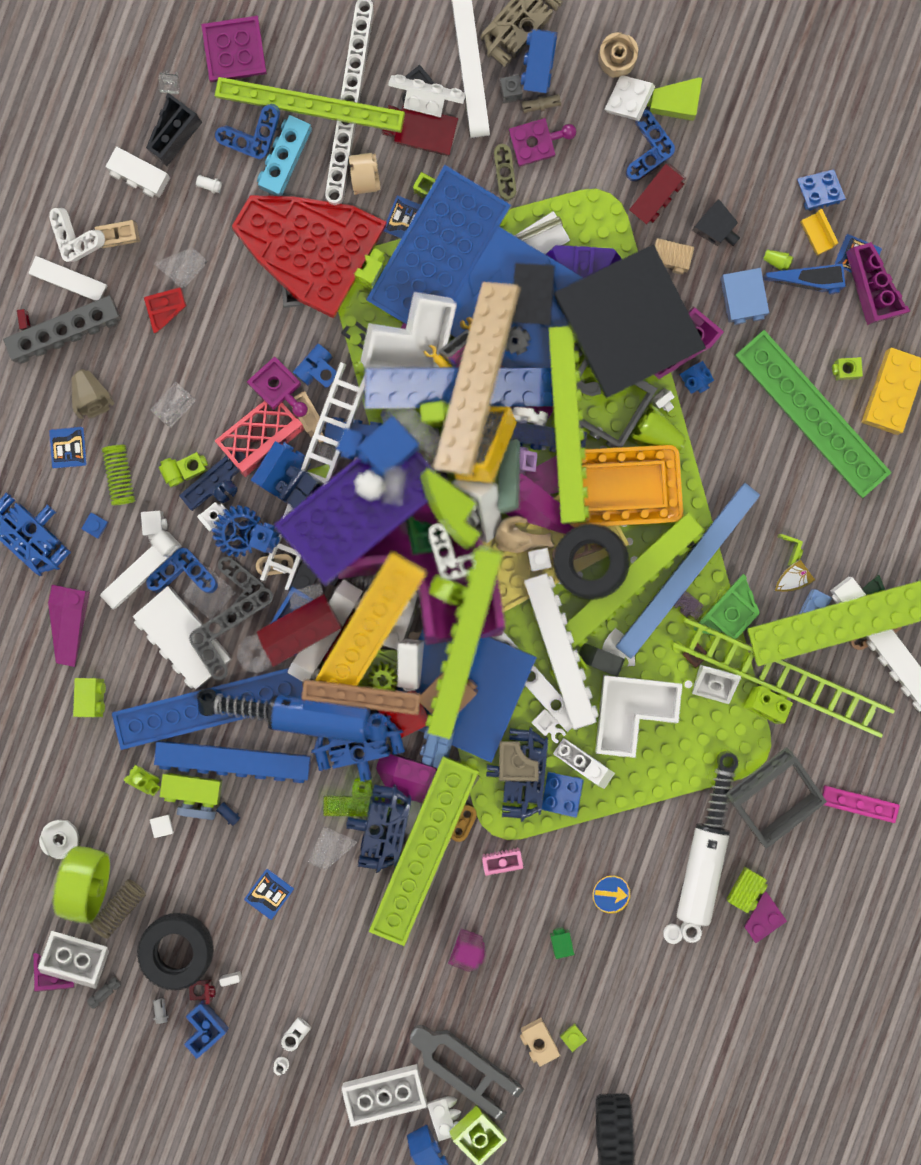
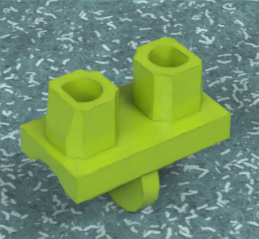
[123,765,160,796]

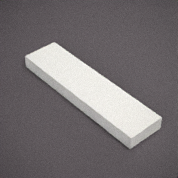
[28,256,108,301]

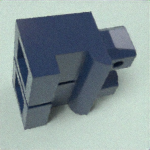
[275,466,324,509]

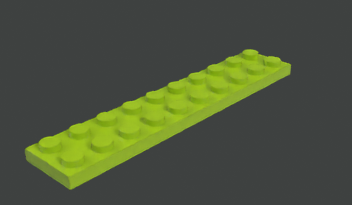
[747,580,921,666]
[369,756,479,946]

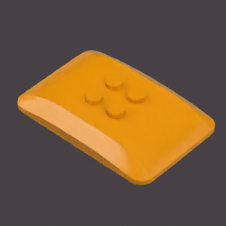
[570,445,683,527]

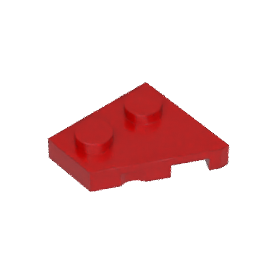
[144,287,187,333]

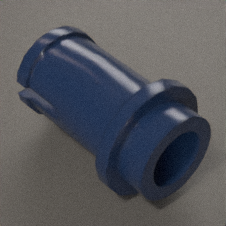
[216,802,241,826]

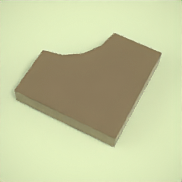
[499,741,539,781]

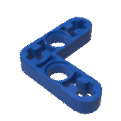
[215,104,280,159]
[626,109,675,181]
[146,548,218,593]

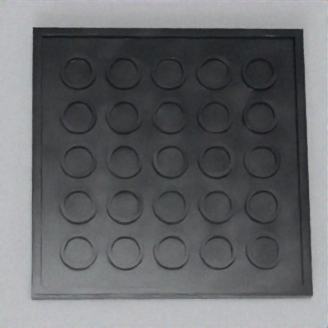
[553,244,706,399]

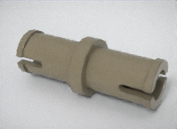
[522,94,561,114]

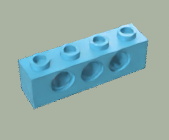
[257,115,312,196]

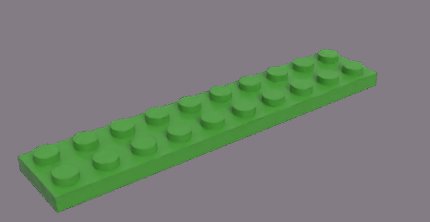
[735,330,892,499]

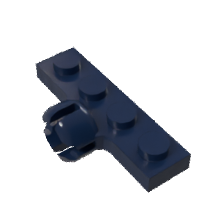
[179,446,246,511]

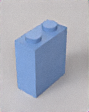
[720,268,769,325]

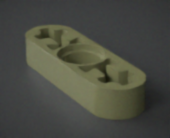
[494,144,516,201]

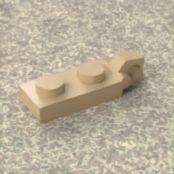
[292,391,326,444]

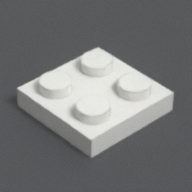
[605,76,655,121]

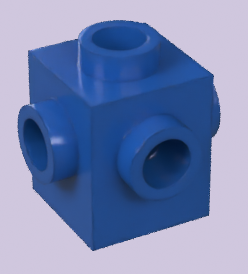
[680,361,714,394]
[249,522,280,554]

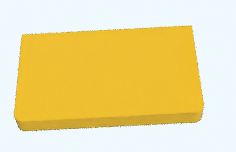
[800,209,838,256]

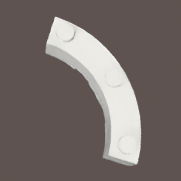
[287,579,363,682]

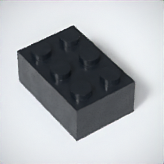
[512,263,555,325]

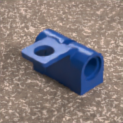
[293,343,337,388]

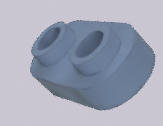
[177,803,216,820]

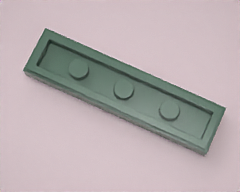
[498,439,520,513]

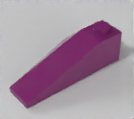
[654,306,724,379]
[504,473,575,535]
[48,585,90,667]

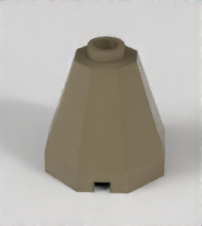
[72,369,115,419]

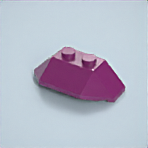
[376,753,437,804]

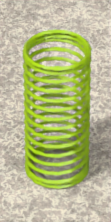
[101,444,136,505]

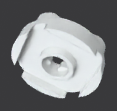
[511,407,548,427]
[39,820,79,859]

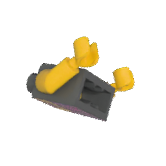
[423,317,473,367]

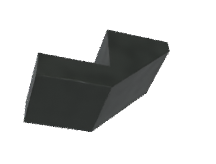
[579,643,625,677]

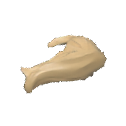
[495,516,554,553]

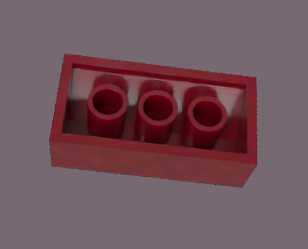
[256,594,343,667]

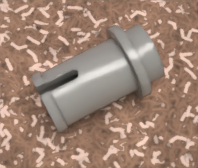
[152,998,169,1024]

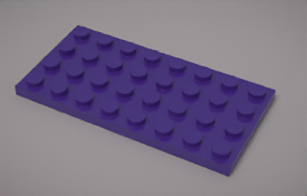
[274,451,438,586]

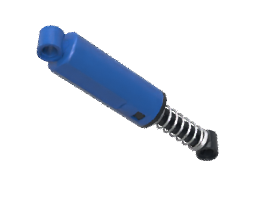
[197,689,387,743]

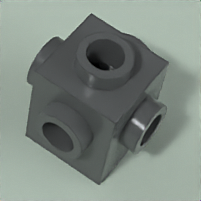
[505,326,531,355]

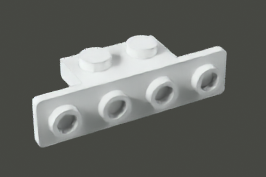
[388,75,465,117]

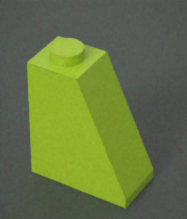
[646,77,702,121]

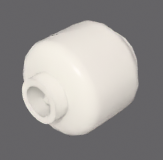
[354,471,385,500]

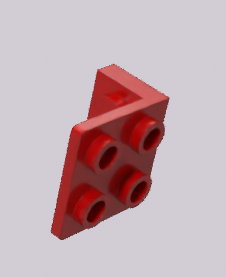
[378,690,428,738]

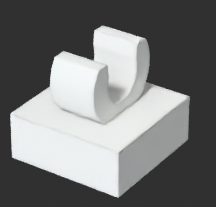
[650,388,674,412]

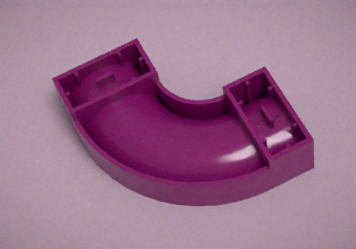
[338,502,505,645]

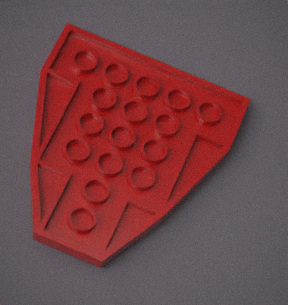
[232,195,387,318]

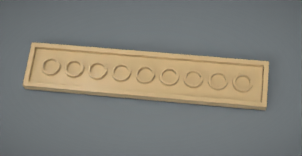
[433,282,520,475]

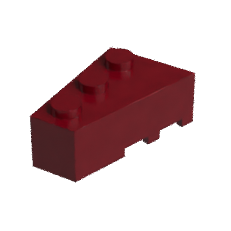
[629,163,686,225]

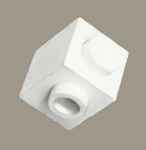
[141,511,168,539]

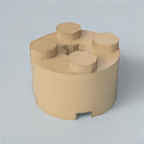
[598,32,638,78]
[349,153,381,195]

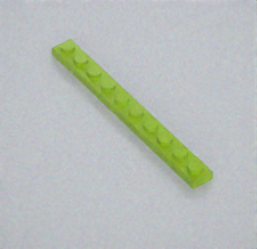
[214,77,405,133]

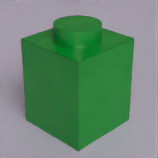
[550,927,575,959]

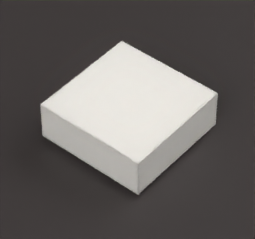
[150,814,174,838]
[219,971,242,987]

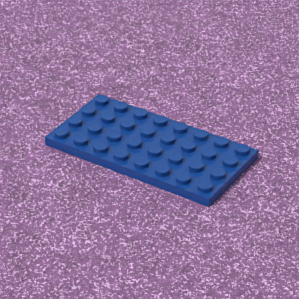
[366,165,511,324]

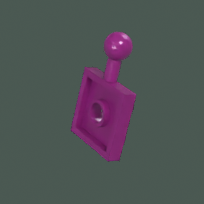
[509,118,577,167]
[247,356,308,417]

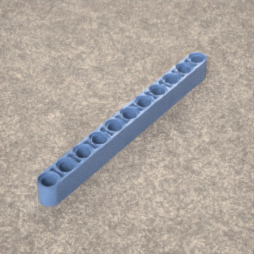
[616,483,760,659]

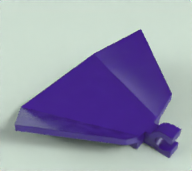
[545,245,622,278]

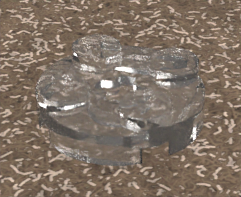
[237,635,272,673]

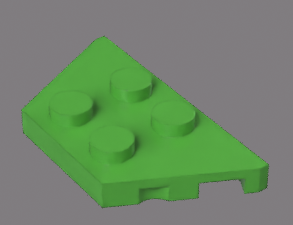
[693,574,760,639]

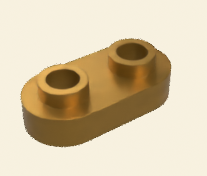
[451,804,477,842]

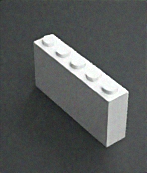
[133,586,233,689]

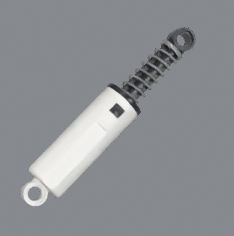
[677,751,738,943]

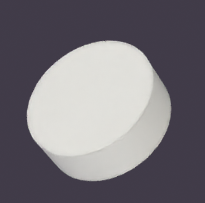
[663,924,683,944]

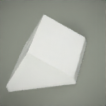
[692,665,741,704]

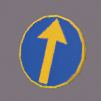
[593,876,630,914]

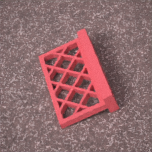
[215,401,304,477]

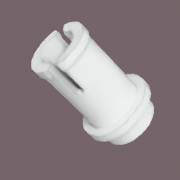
[196,175,222,194]
[274,1057,289,1075]

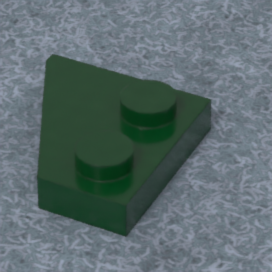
[405,516,449,555]

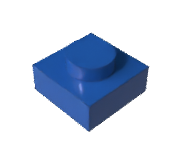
[81,513,109,539]

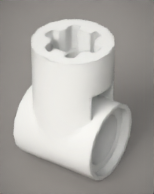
[282,1017,311,1051]

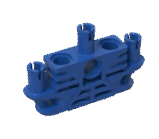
[0,492,71,577]
[311,715,405,781]

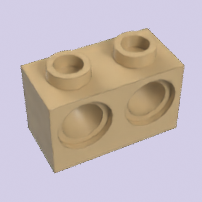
[95,220,140,249]

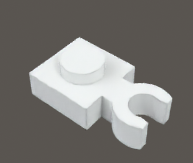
[531,709,566,743]

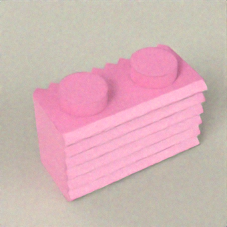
[482,847,523,876]

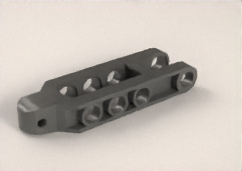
[410,1025,524,1121]

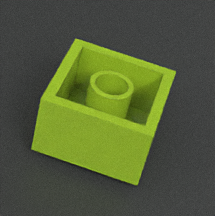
[449,1105,507,1165]

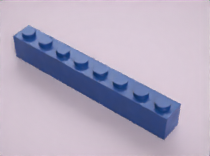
[154,741,311,783]

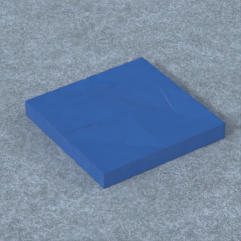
[450,226,583,367]

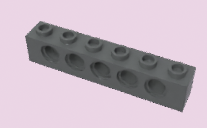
[3,295,122,364]

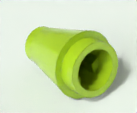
[763,249,793,271]

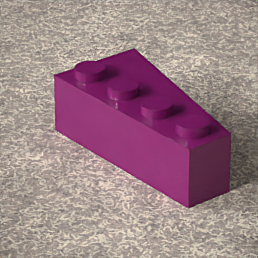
[846,242,910,325]
[448,928,486,972]

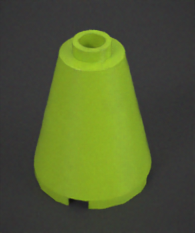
[630,404,686,451]

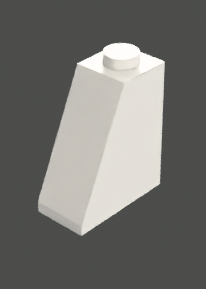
[398,638,424,691]

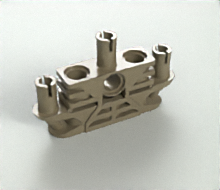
[480,0,563,68]

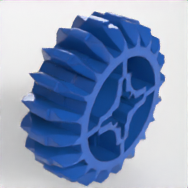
[212,505,263,557]

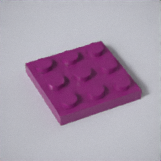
[201,16,267,83]

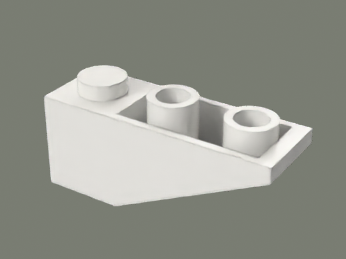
[553,738,615,789]

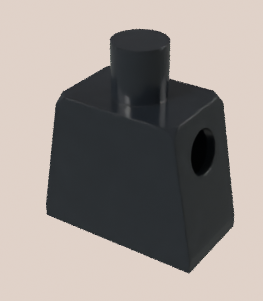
[692,199,740,246]

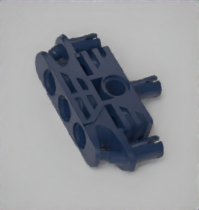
[486,727,548,822]
[346,784,411,873]

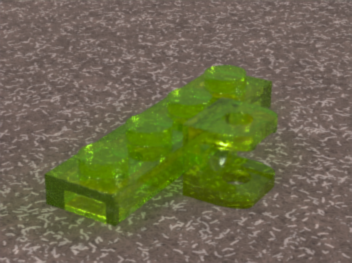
[323,778,401,817]

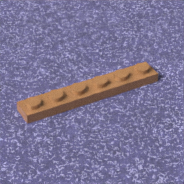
[302,679,421,715]

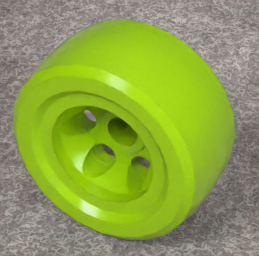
[53,846,110,923]

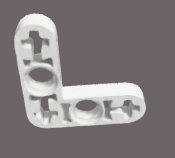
[49,208,105,262]
[429,524,475,580]

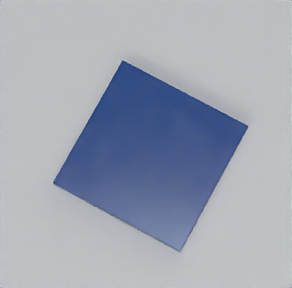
[397,629,537,763]

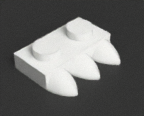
[427,1096,462,1141]

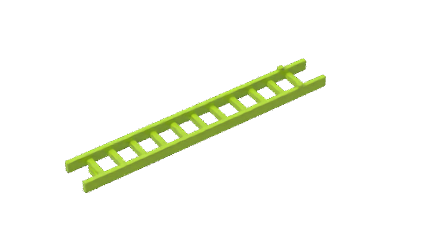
[672,617,895,738]

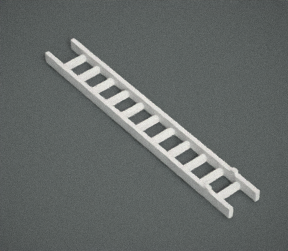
[260,362,365,591]

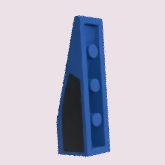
[763,264,846,294]

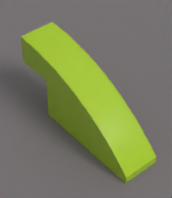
[421,468,480,549]

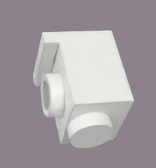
[197,502,227,532]

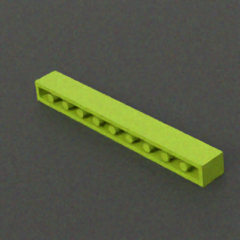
[549,326,589,524]
[544,513,704,649]
[426,545,503,739]

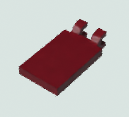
[382,104,458,157]

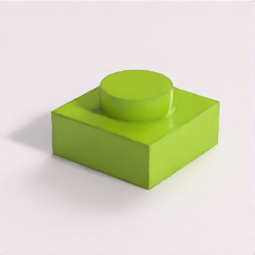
[560,1024,587,1052]

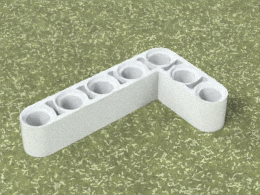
[100,530,182,610]

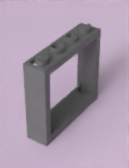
[578,358,657,448]
[725,747,827,849]

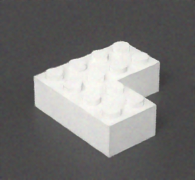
[361,292,456,368]
[595,675,682,757]

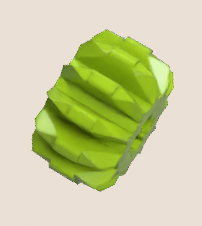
[367,663,398,691]

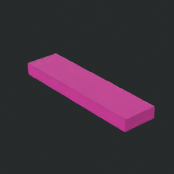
[820,785,900,823]

